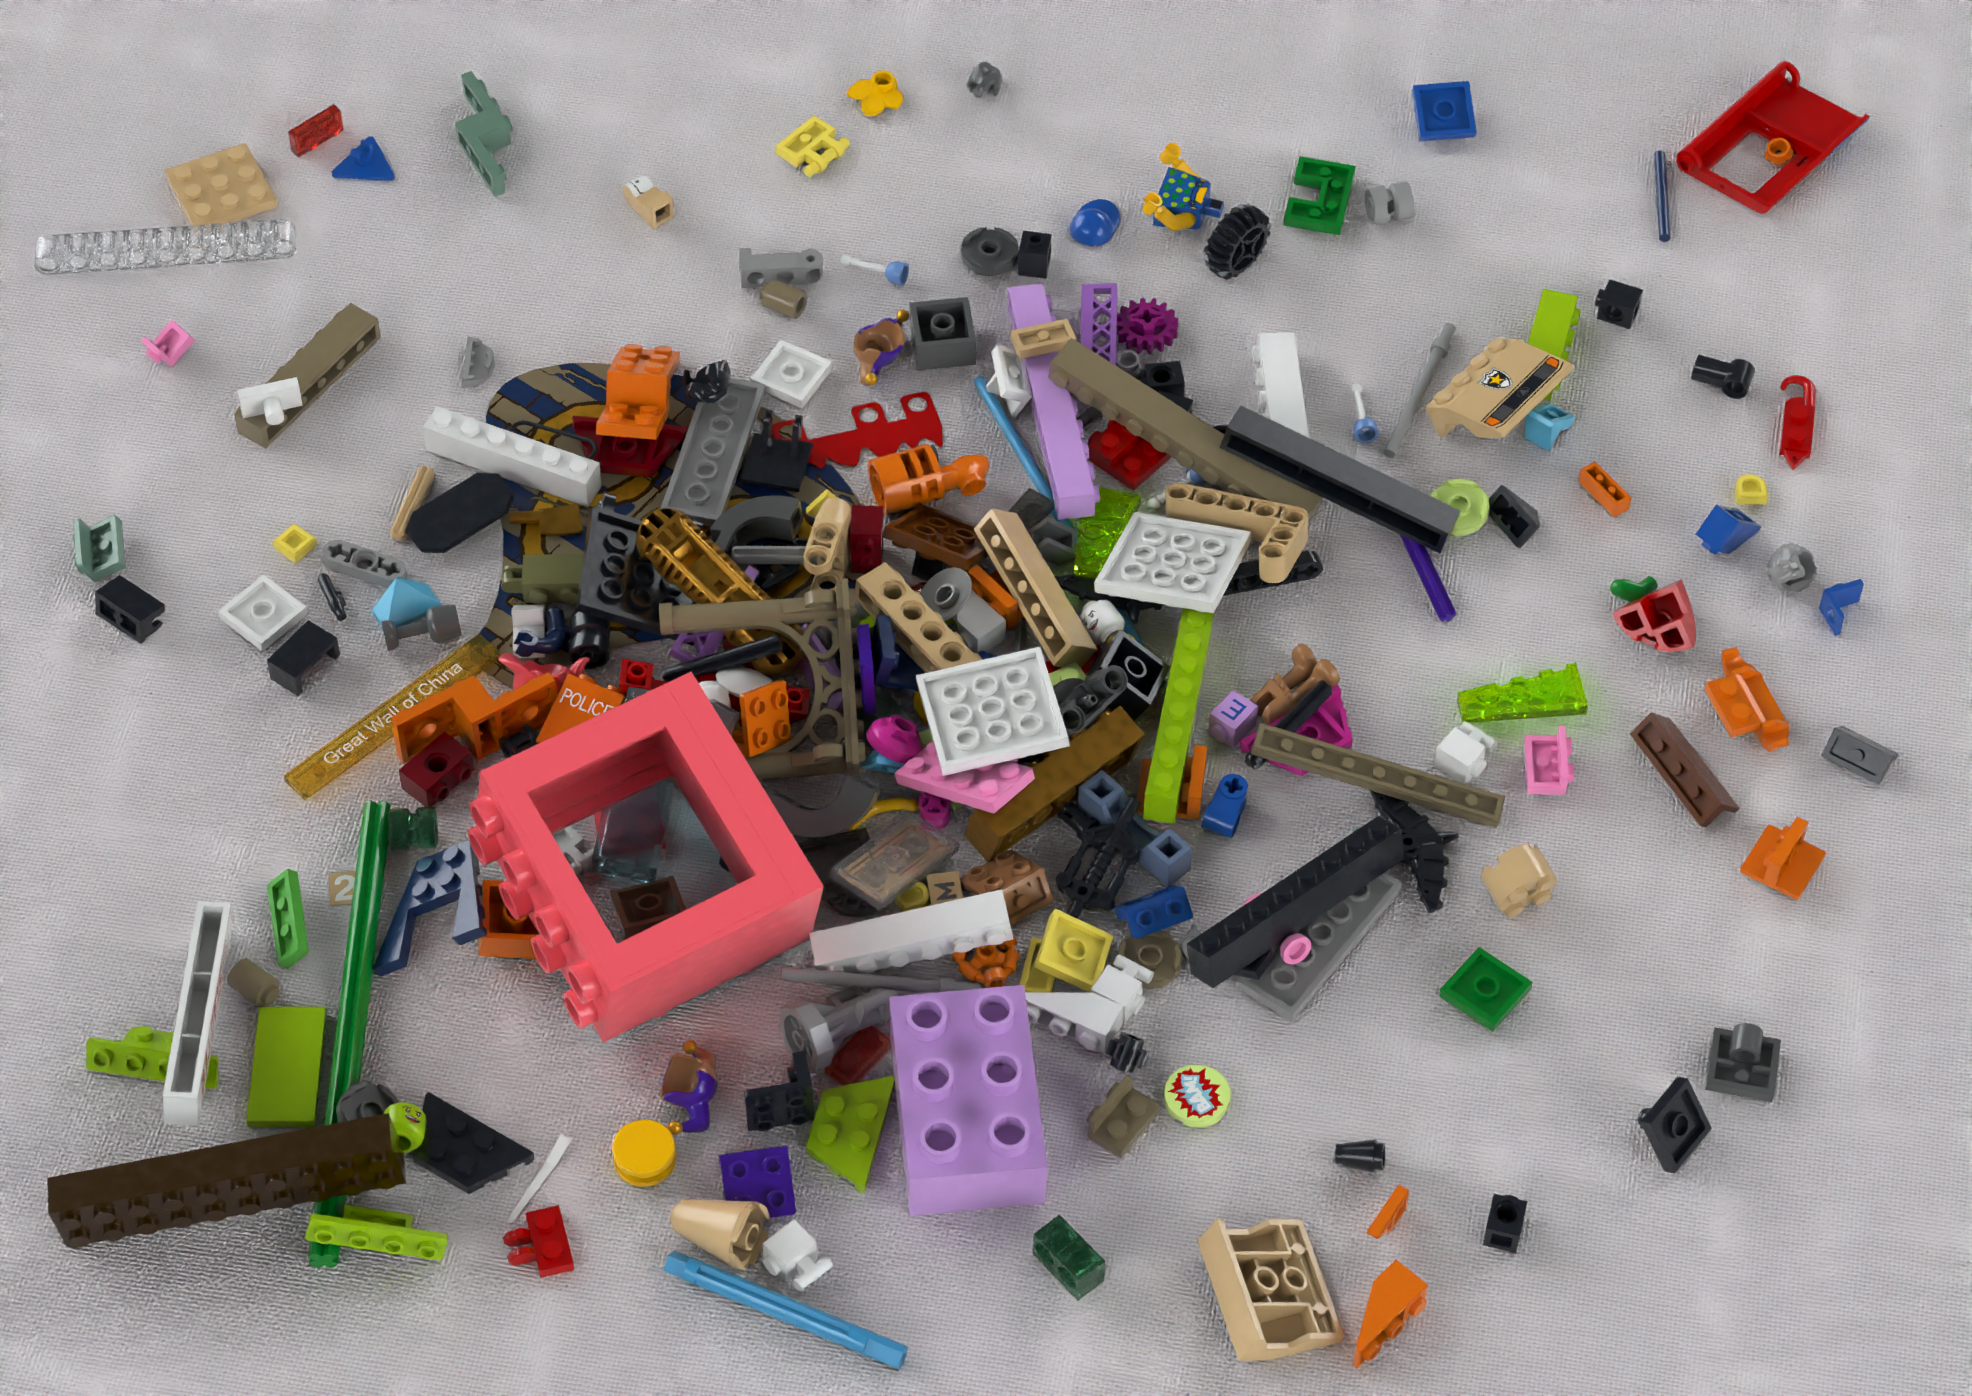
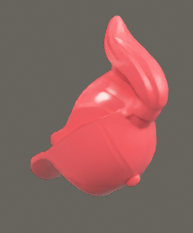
[498,653,590,695]

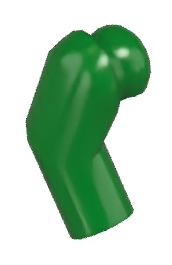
[1610,576,1658,602]

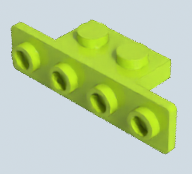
[86,1026,219,1089]
[305,1205,448,1260]

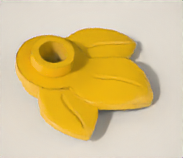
[847,71,903,116]

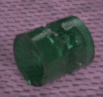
[388,807,438,851]

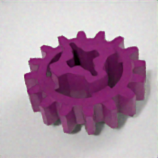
[1117,298,1179,355]

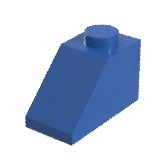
[1695,504,1761,555]

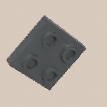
[1705,1023,1781,1102]

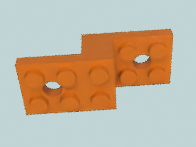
[596,344,680,440]
[390,672,557,764]

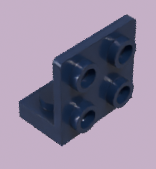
[870,615,925,692]

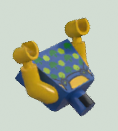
[1143,142,1224,231]

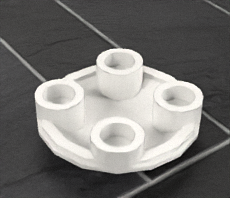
[716,666,773,697]

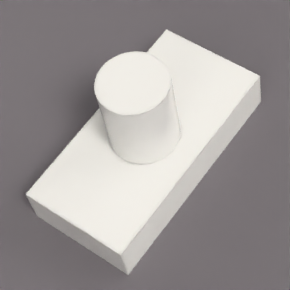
[237,377,303,425]

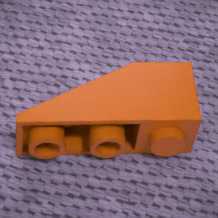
[1353,1259,1428,1368]

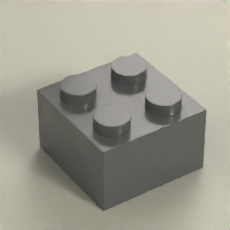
[909,297,976,371]

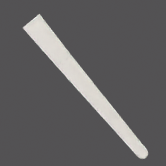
[508,1134,572,1223]

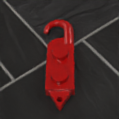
[1779,375,1816,470]

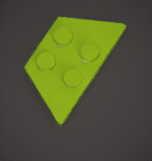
[806,1076,895,1193]

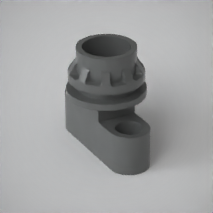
[1053,665,1128,736]

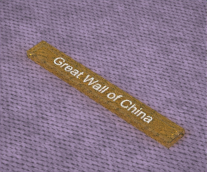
[283,633,500,800]

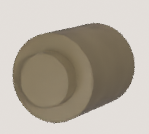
[760,279,807,319]
[227,958,279,1007]

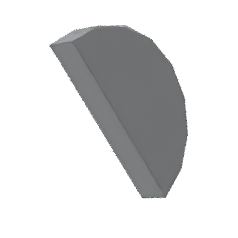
[462,337,495,388]

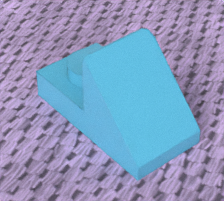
[1525,403,1575,451]

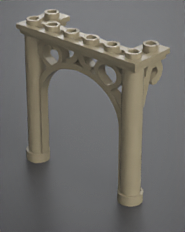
[659,578,866,788]

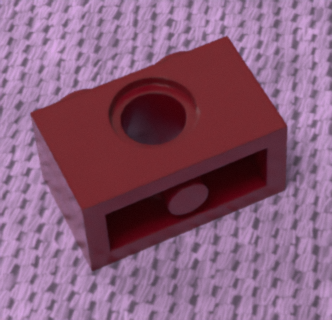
[850,505,884,574]
[399,731,474,809]

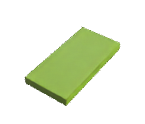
[246,1007,327,1127]

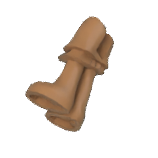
[1250,643,1340,724]

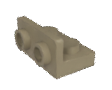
[1087,1075,1160,1158]

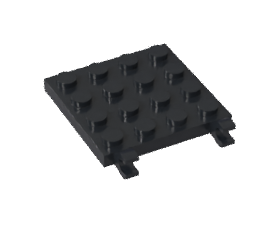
[576,491,703,646]

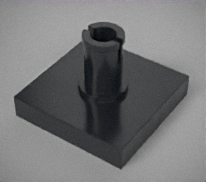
[1638,1076,1712,1174]

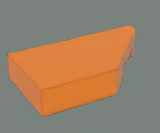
[1367,1184,1409,1239]

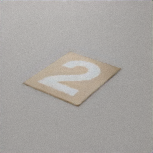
[328,871,356,906]

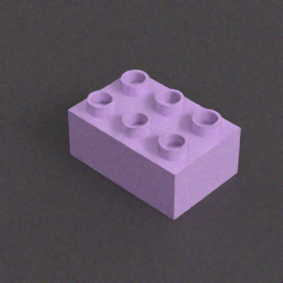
[889,985,1047,1216]

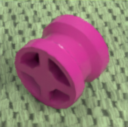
[919,792,951,829]

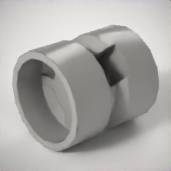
[1365,181,1414,224]

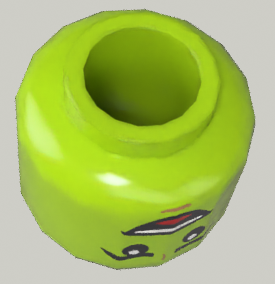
[383,1102,426,1153]

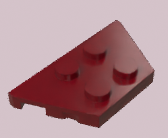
[572,415,688,477]

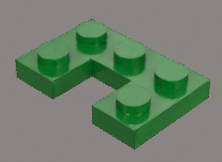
[1283,156,1356,235]

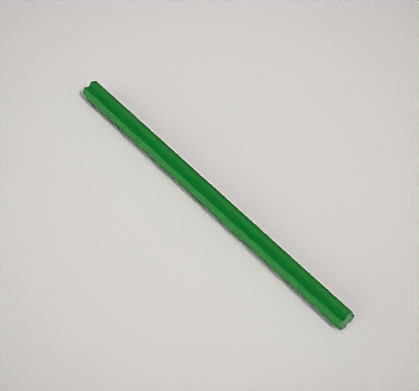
[308,800,392,1268]

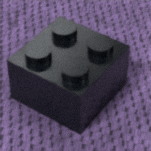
[1084,629,1170,721]

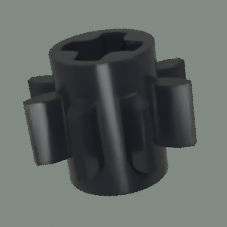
[1105,1032,1150,1073]

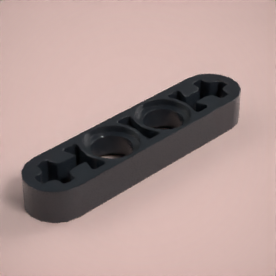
[1223,550,1323,596]

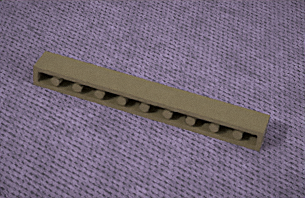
[1048,338,1323,525]

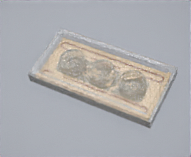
[829,811,960,911]

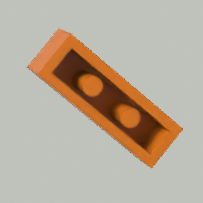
[1578,461,1632,518]

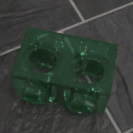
[1033,1214,1105,1301]

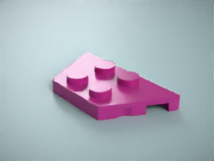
[1239,685,1353,776]

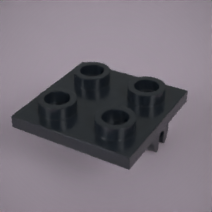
[740,410,813,492]

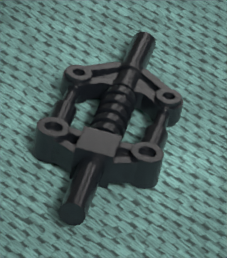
[1056,797,1140,919]

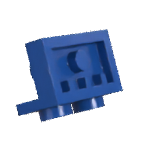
[1114,885,1193,939]

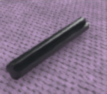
[662,634,783,682]
[1245,680,1333,770]

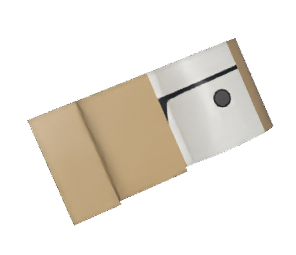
[623,175,674,229]

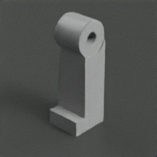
[739,248,823,288]

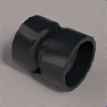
[569,612,610,669]

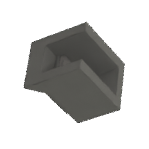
[1028,517,1077,566]

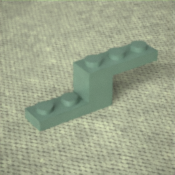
[455,71,513,197]

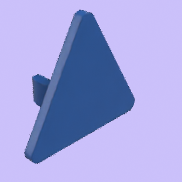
[332,136,395,181]

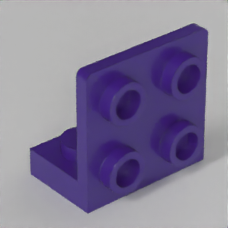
[718,1145,796,1218]

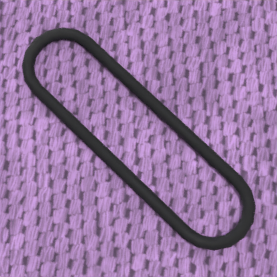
[508,420,598,460]

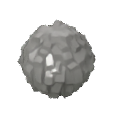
[1767,543,1817,592]

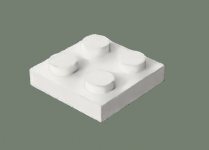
[750,340,832,408]
[218,574,308,651]

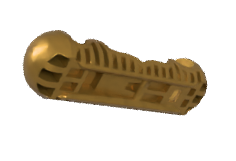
[636,508,804,677]

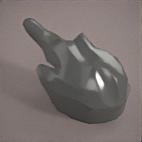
[967,61,1003,98]

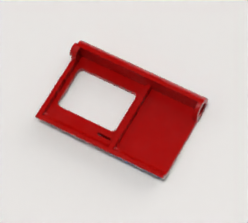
[1676,61,1870,214]

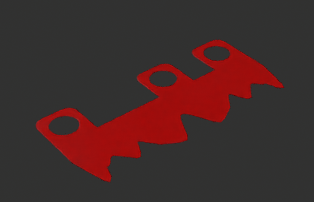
[772,392,943,469]

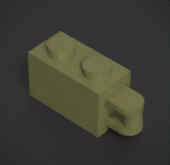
[501,554,583,604]

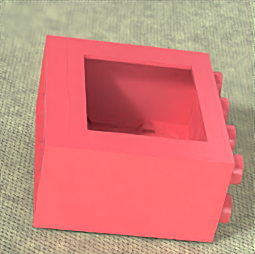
[467,672,824,1043]

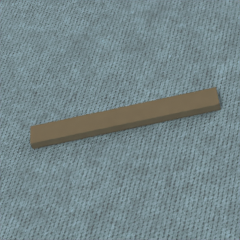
[1251,723,1505,828]

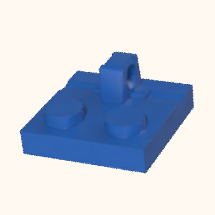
[1412,81,1477,142]

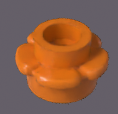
[1765,138,1793,165]

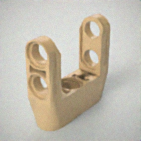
[804,497,851,592]

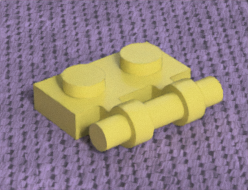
[776,115,850,177]

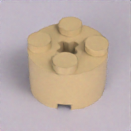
[1481,843,1557,918]

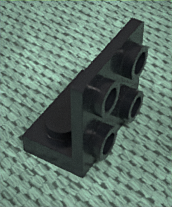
[744,1051,814,1131]

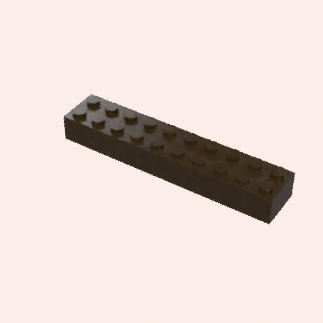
[47,1113,406,1248]

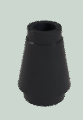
[1335,1139,1386,1173]

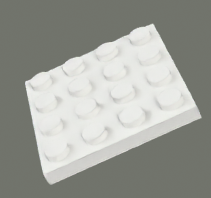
[1094,512,1251,613]
[916,647,1070,776]

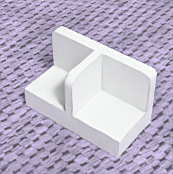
[986,345,1032,417]

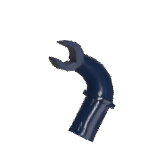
[514,608,570,657]

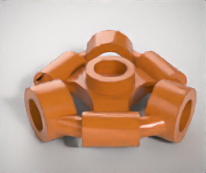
[952,935,1019,988]

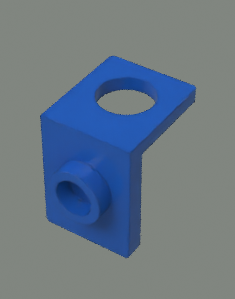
[1819,579,1864,635]

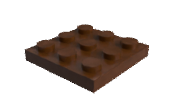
[882,504,989,571]

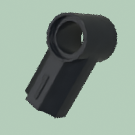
[1691,355,1755,399]

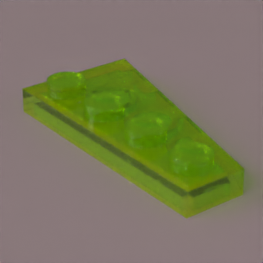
[1074,487,1141,579]
[1457,662,1588,723]

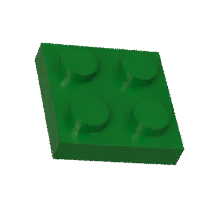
[1439,947,1533,1032]

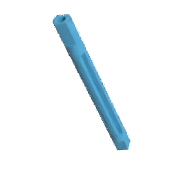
[663,1251,909,1369]

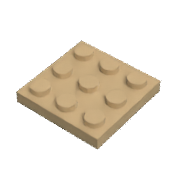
[165,143,278,235]

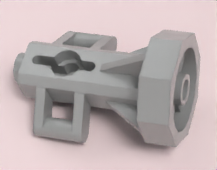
[779,986,897,1072]

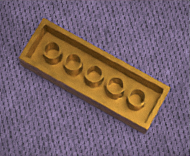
[964,706,1145,862]

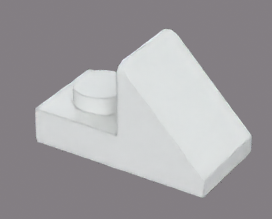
[511,604,545,658]

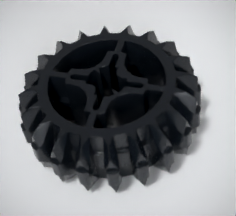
[1203,203,1271,280]

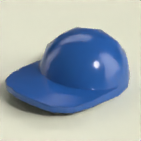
[1070,199,1121,246]

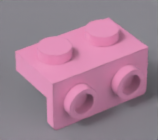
[1524,726,1574,795]

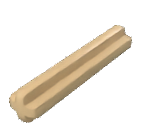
[390,465,435,542]

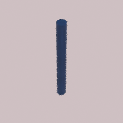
[1654,150,1671,242]

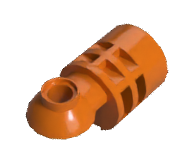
[868,444,990,515]

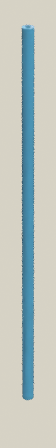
[974,376,1166,689]

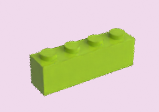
[1528,288,1581,401]

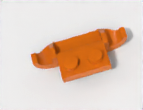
[1705,647,1789,752]

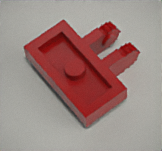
[503,1205,574,1278]

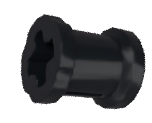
[498,724,538,759]

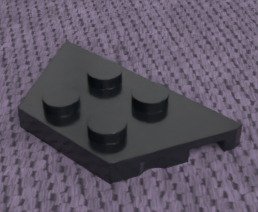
[413,1092,535,1194]

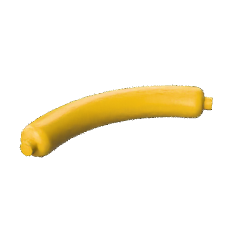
[846,798,919,831]

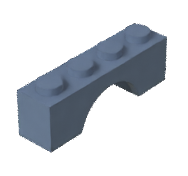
[1078,770,1192,887]

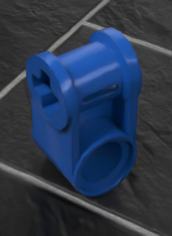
[1201,774,1248,838]

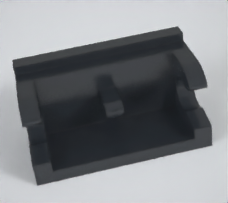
[95,575,165,644]

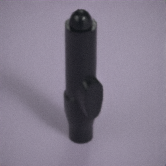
[317,573,347,621]

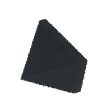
[1488,485,1540,548]

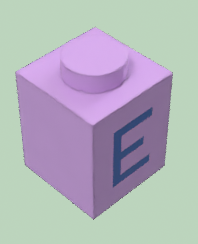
[1208,690,1258,748]

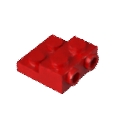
[1088,420,1172,491]

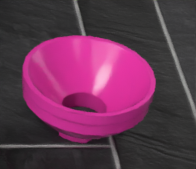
[866,715,923,764]

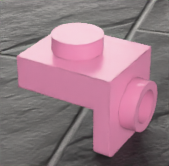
[141,320,195,367]

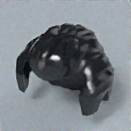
[683,360,731,403]

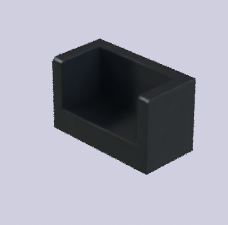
[267,620,340,696]

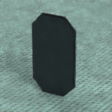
[405,473,515,553]

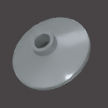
[920,567,972,621]

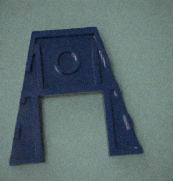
[373,840,487,977]

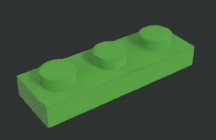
[267,868,309,969]

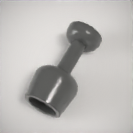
[381,605,462,651]

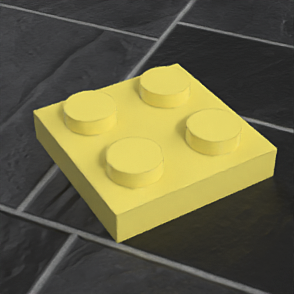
[1034,909,1114,993]

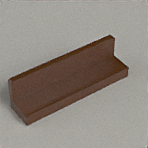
[1630,712,1740,827]

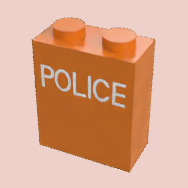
[536,673,628,744]

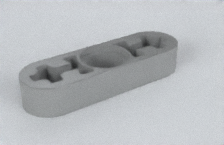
[323,540,407,589]

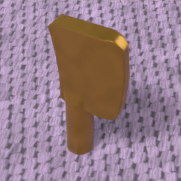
[509,503,583,536]

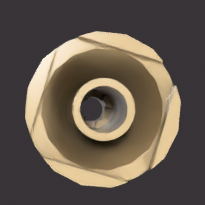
[670,1199,769,1271]

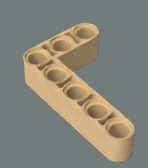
[1165,483,1308,583]

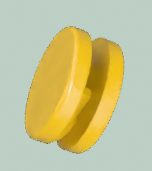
[612,1120,676,1187]

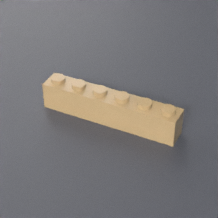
[974,508,1098,668]

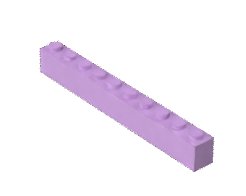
[1008,283,1100,520]

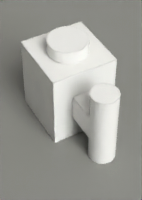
[1434,721,1498,784]
[1091,954,1154,1023]
[762,1219,833,1292]

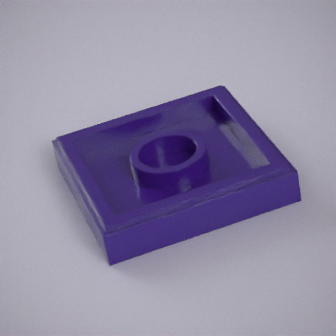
[856,624,876,714]

